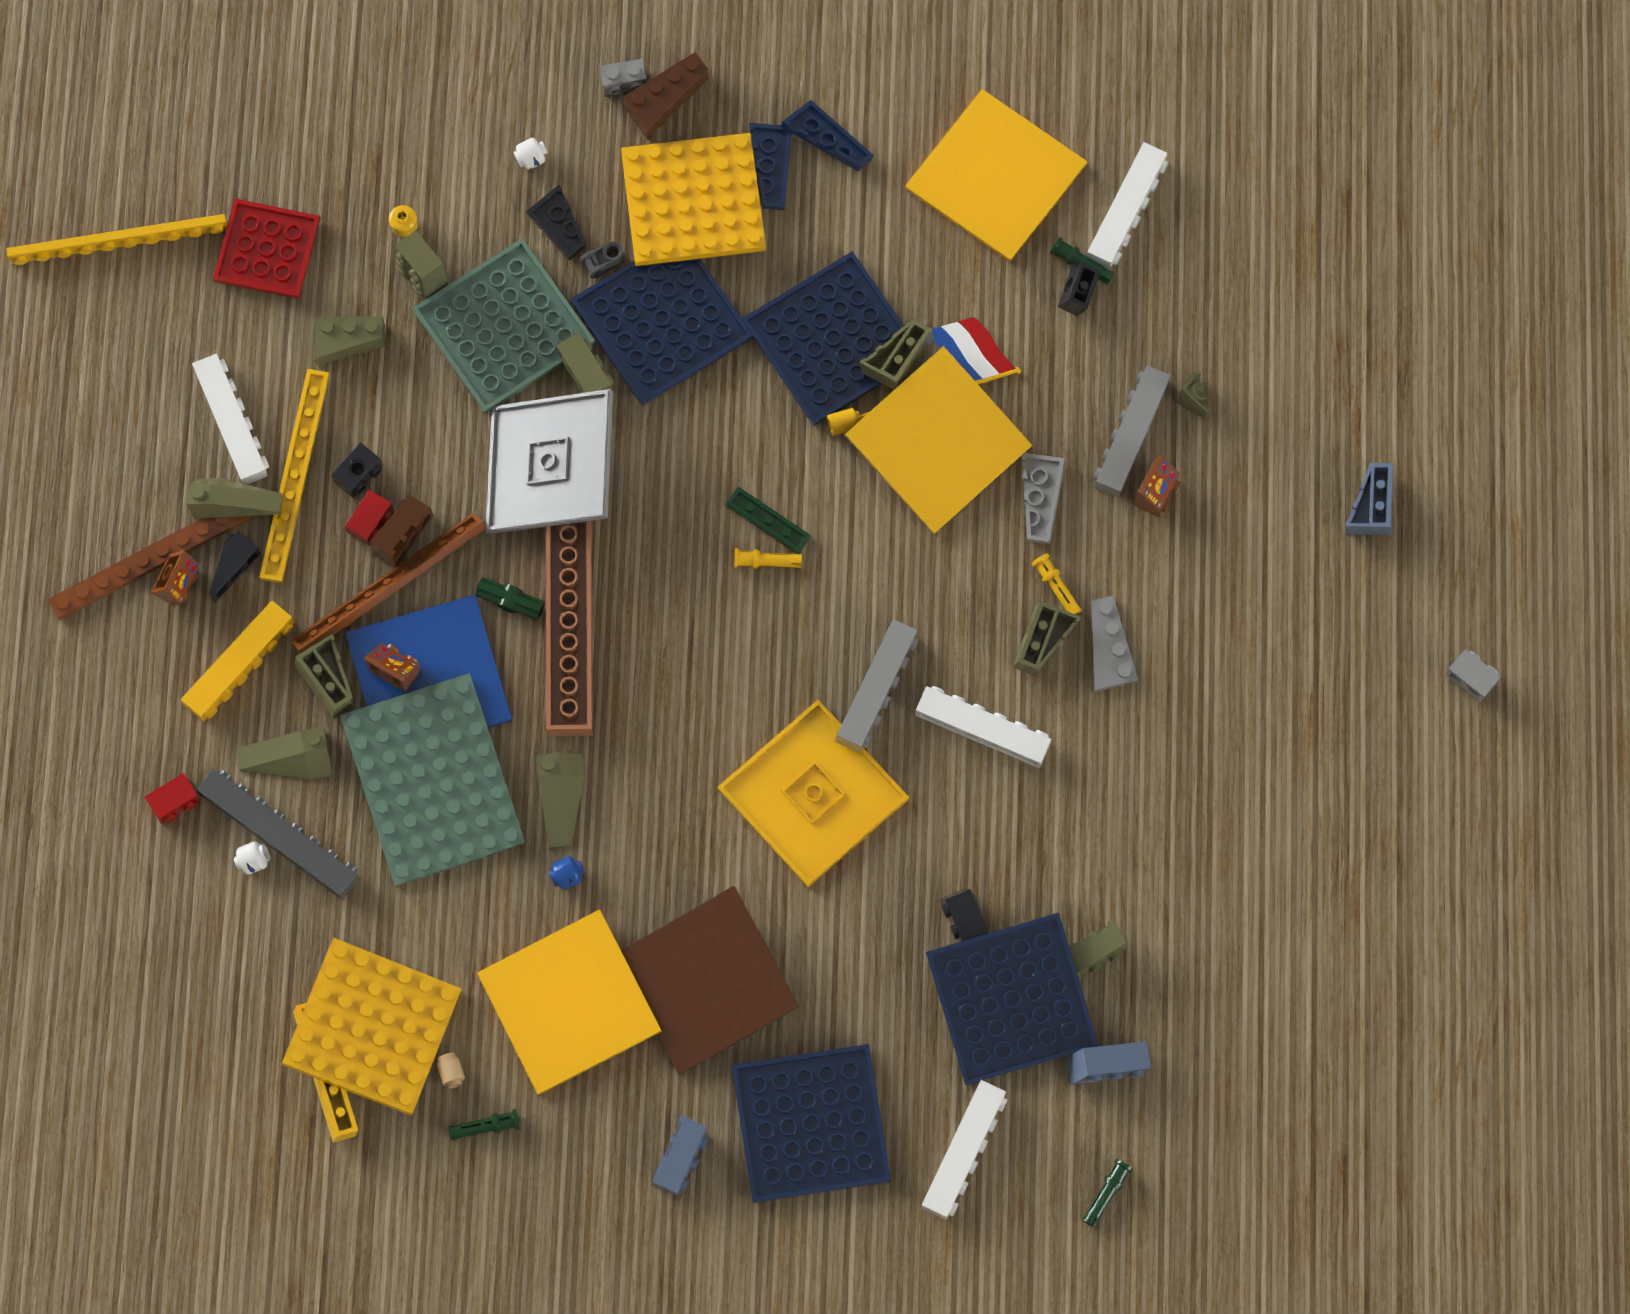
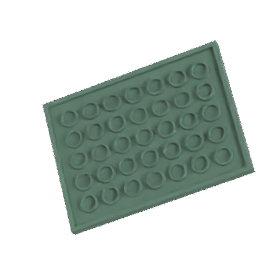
[340,673,526,887]

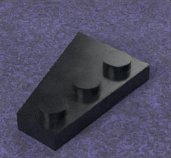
[526,184,586,260]

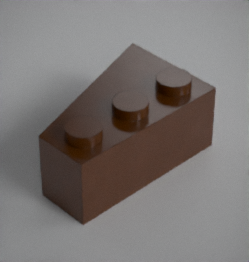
[369,495,433,568]

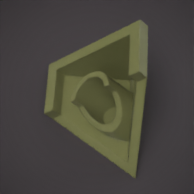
[1178,370,1211,419]

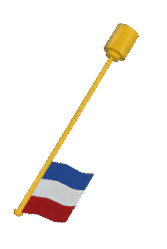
[827,317,1021,436]

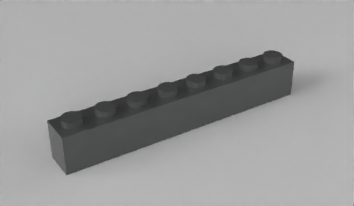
[196,768,359,900]

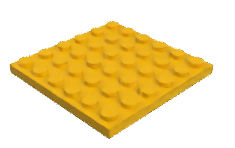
[621,133,766,266]
[281,938,462,1116]

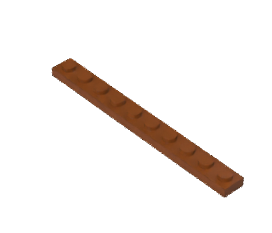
[291,513,486,654]
[48,515,259,620]

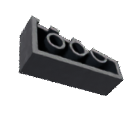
[940,889,988,942]

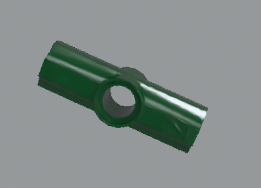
[475,577,545,620]

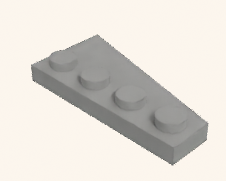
[1022,453,1066,545]
[1091,595,1138,692]

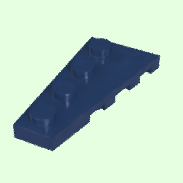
[781,100,874,171]
[749,123,792,211]

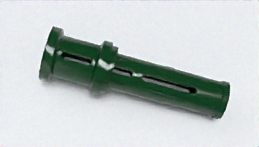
[1050,237,1115,285]
[448,1109,520,1140]
[1082,1159,1134,1228]

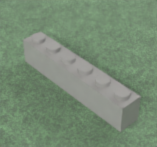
[1093,365,1171,498]
[835,619,919,753]

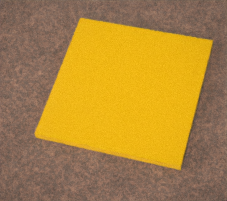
[905,89,1088,262]
[844,346,1032,534]
[717,699,910,888]
[477,909,662,1095]

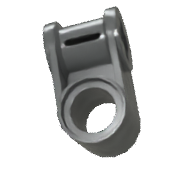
[580,241,624,279]

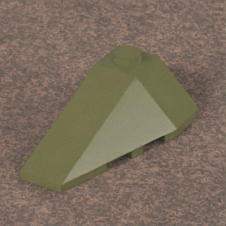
[187,478,283,519]
[236,727,333,780]
[536,752,585,849]

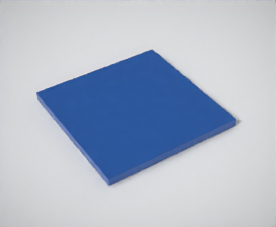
[345,595,512,728]

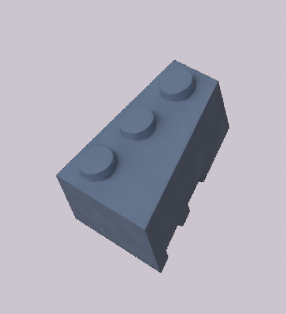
[1345,463,1394,535]
[1066,1041,1151,1085]
[652,1115,709,1197]

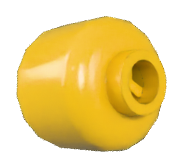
[389,205,418,237]

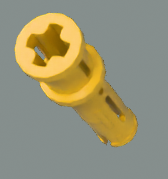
[734,548,802,569]
[1031,553,1082,615]

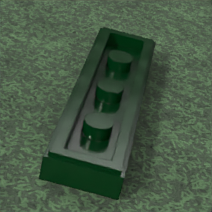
[726,486,811,554]

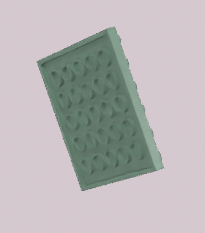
[412,238,596,414]

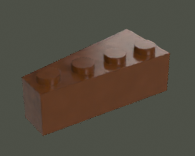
[623,52,708,140]

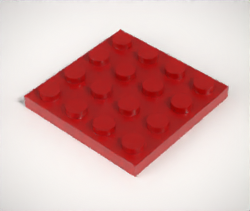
[213,198,321,299]

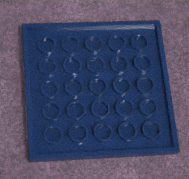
[742,251,925,427]
[570,259,753,406]
[926,912,1099,1086]
[732,1044,891,1203]

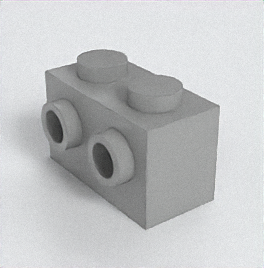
[600,59,647,96]
[1445,649,1501,702]

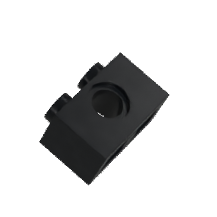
[1058,261,1100,316]
[331,442,383,498]

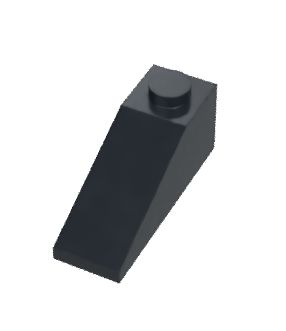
[209,531,261,603]

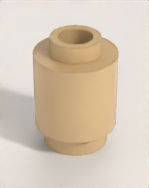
[437,1053,465,1089]

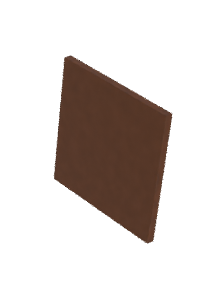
[621,886,800,1075]

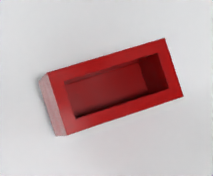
[345,490,394,546]
[145,773,200,824]

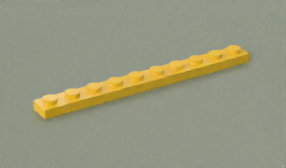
[6,214,228,265]
[259,369,330,584]

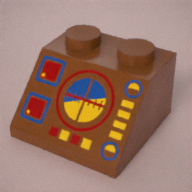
[1134,454,1181,517]
[151,550,200,606]
[364,643,421,693]

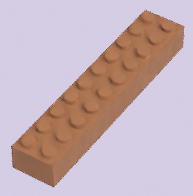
[546,521,593,736]

